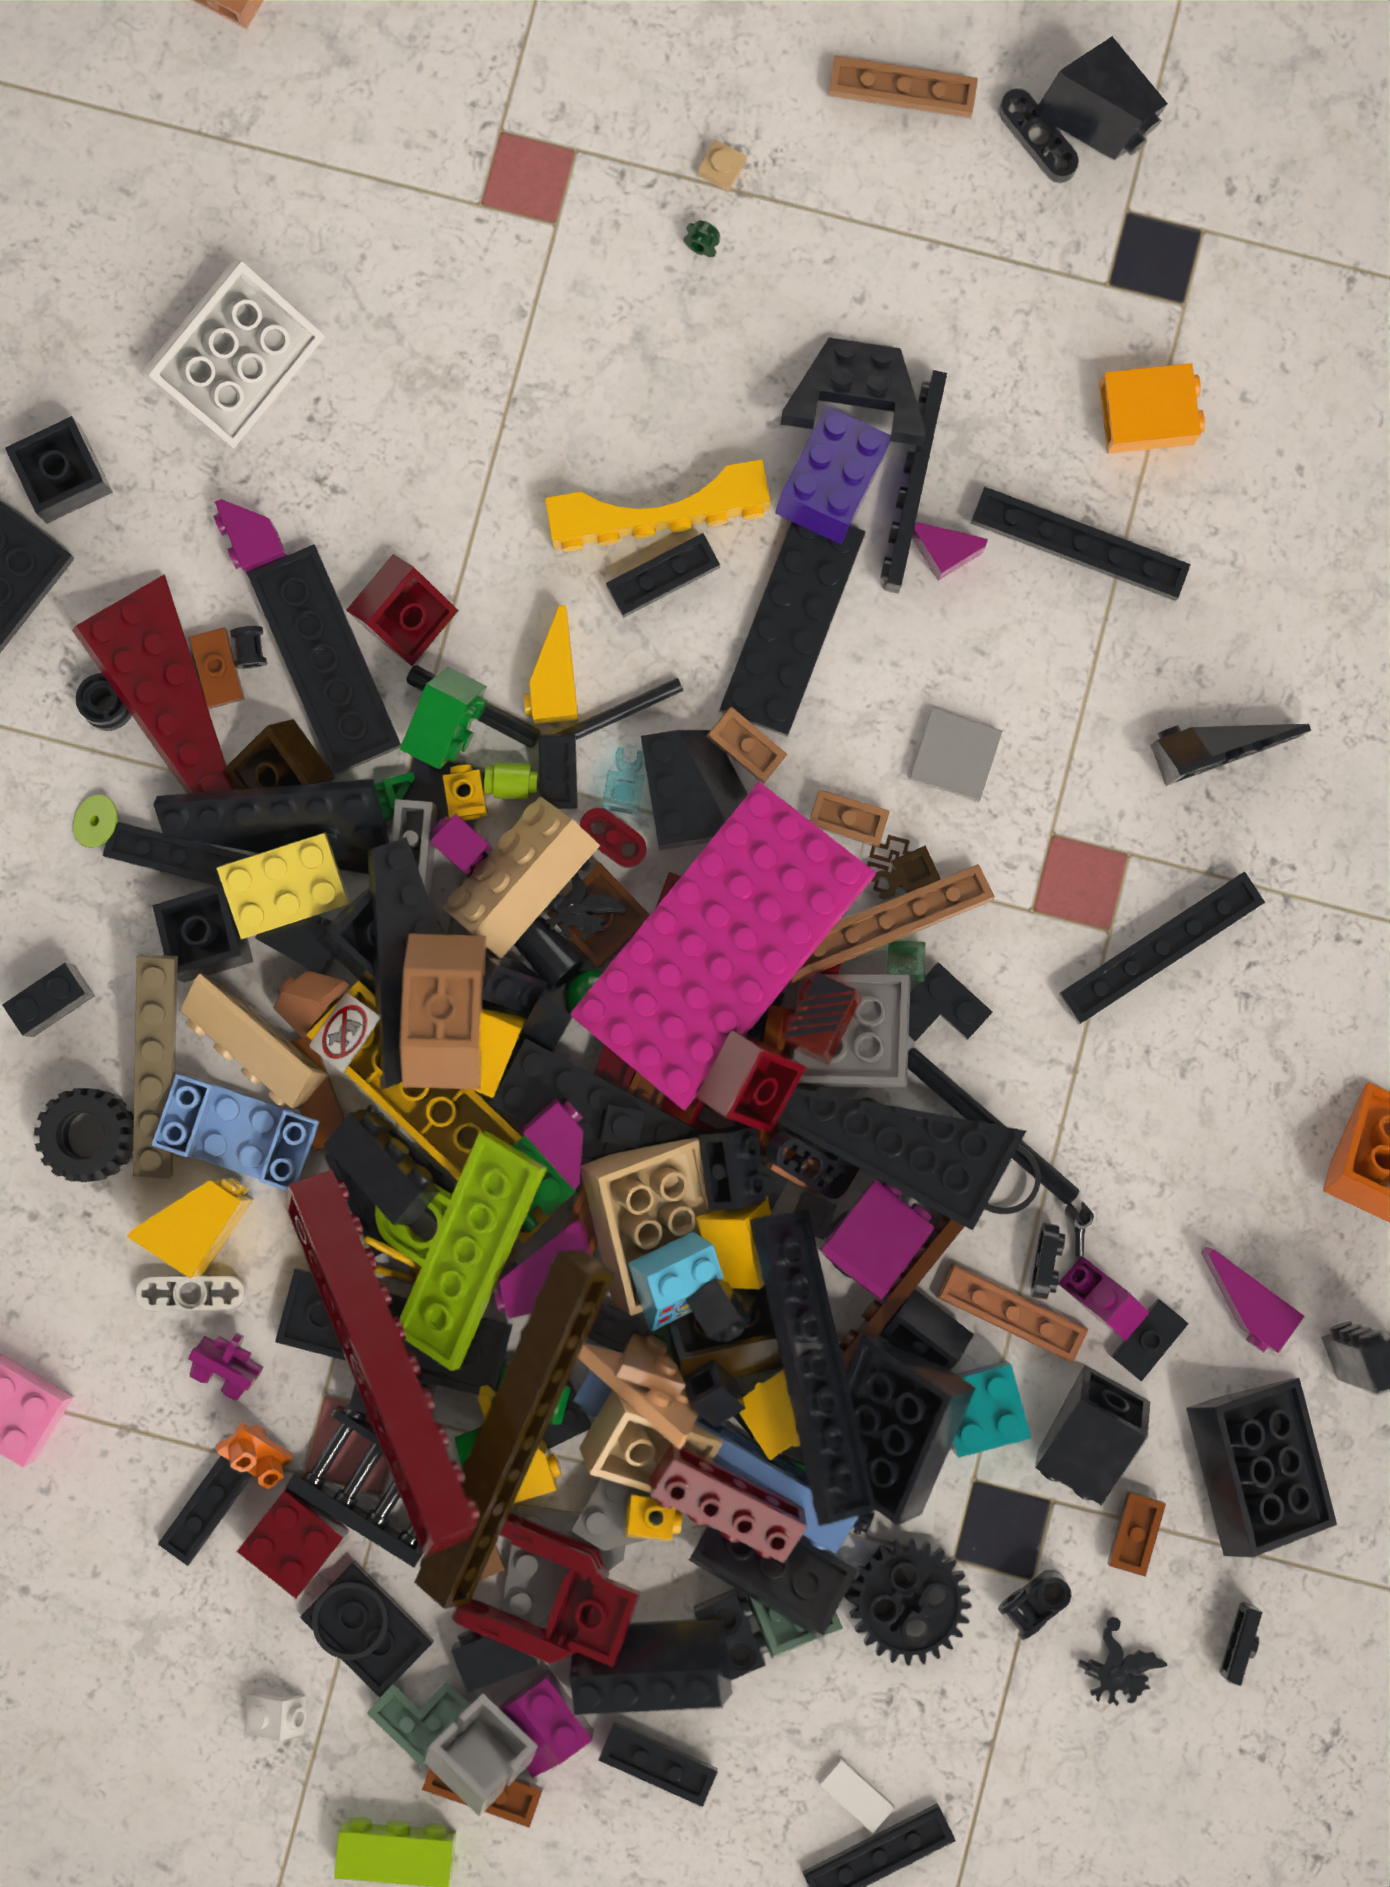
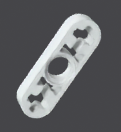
[135,1275,247,1311]

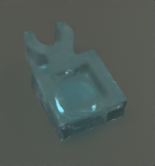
[602,747,645,815]

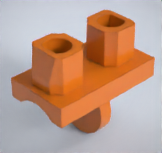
[216,1422,293,1489]

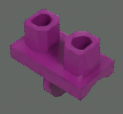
[188,1333,264,1400]

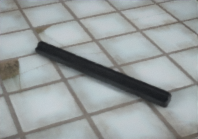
[907,1048,1080,1205]

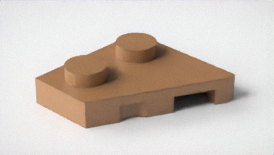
[614,1333,685,1397]

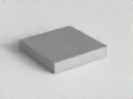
[909,708,1002,802]

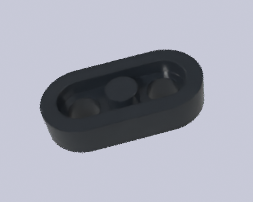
[1031,1223,1065,1299]

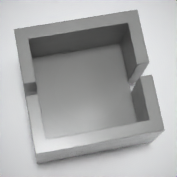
[424,1693,538,1816]

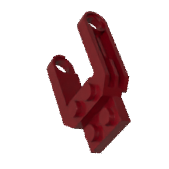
[451,1512,641,1667]

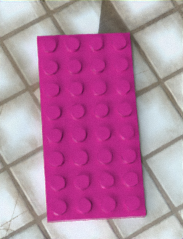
[570,782,876,1110]

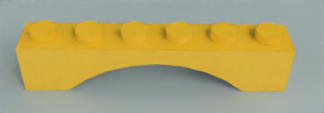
[545,459,771,552]

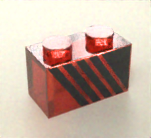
[782,972,862,1066]

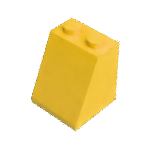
[127,1177,254,1279]

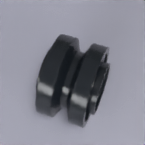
[75,673,132,731]

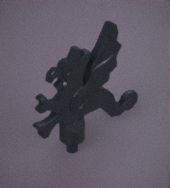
[545,860,626,940]
[1077,1617,1167,1706]

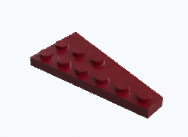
[72,574,234,794]

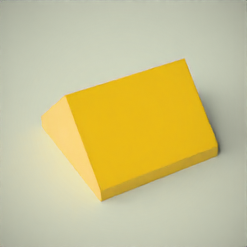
[472,1008,525,1098]
[695,1195,771,1289]

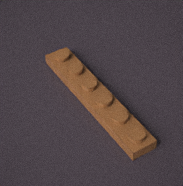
[790,864,995,984]

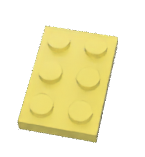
[217,832,350,939]

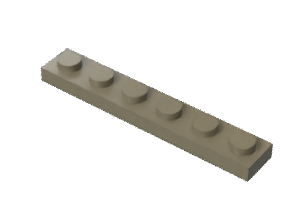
[133,954,178,1178]

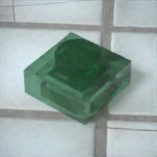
[886,941,926,981]

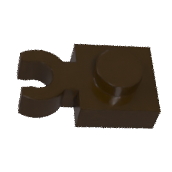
[871,845,941,900]

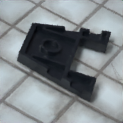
[780,337,926,446]

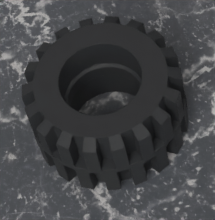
[34,1088,134,1182]

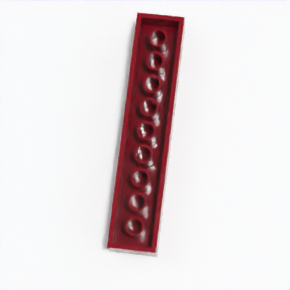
[285,1169,479,1557]

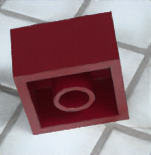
[696,1030,806,1133]
[236,1488,349,1599]

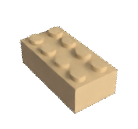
[442,796,600,959]

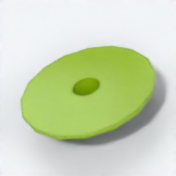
[73,794,117,848]

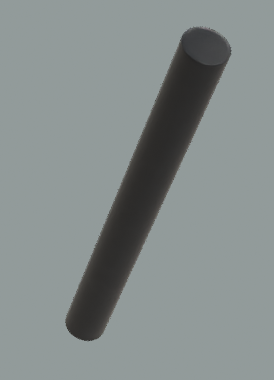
[556,678,684,740]

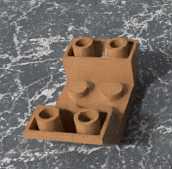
[401,934,486,1089]

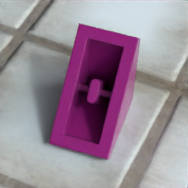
[912,522,988,581]

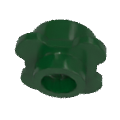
[683,220,720,258]

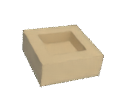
[698,139,747,192]

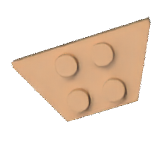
[578,1344,699,1448]

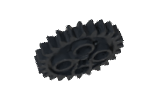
[848,1538,972,1666]

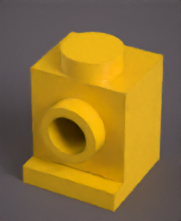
[443,764,489,821]
[624,1495,682,1542]

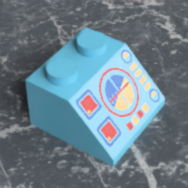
[628,1232,723,1331]

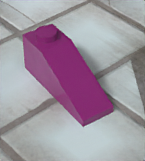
[1201,1247,1305,1353]

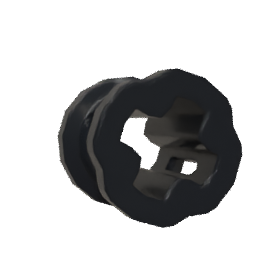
[230,626,267,669]

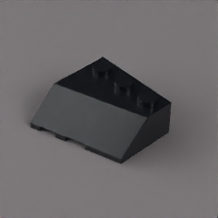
[641,730,748,850]

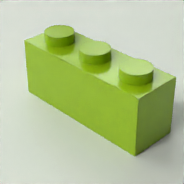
[334,1817,456,1887]

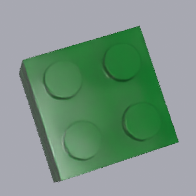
[399,667,487,769]

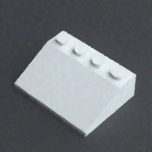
[140,261,326,449]

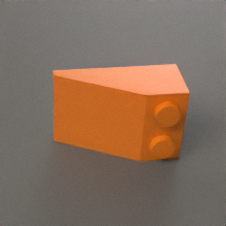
[1323,1082,1390,1223]

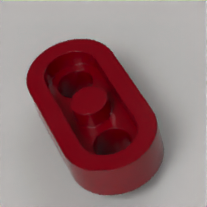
[580,808,647,868]

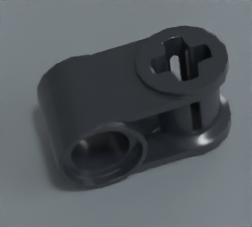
[998,1570,1071,1640]

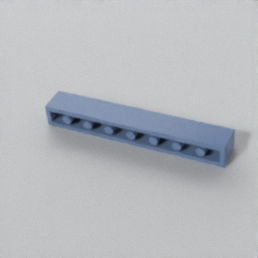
[573,1370,859,1554]

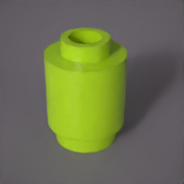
[484,761,538,800]

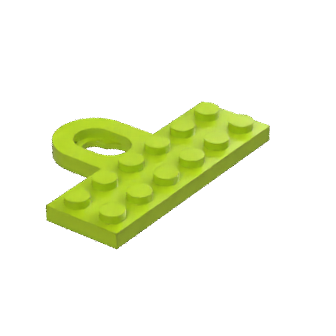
[375,1131,547,1371]

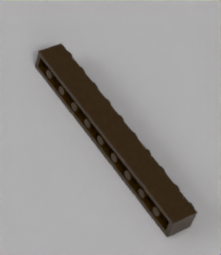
[414,1250,615,1609]

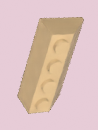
[180,974,328,1109]

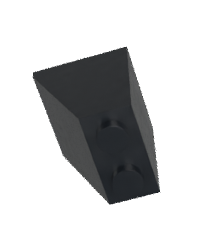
[1035,36,1168,160]
[1035,1365,1150,1506]

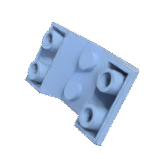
[151,1074,320,1191]

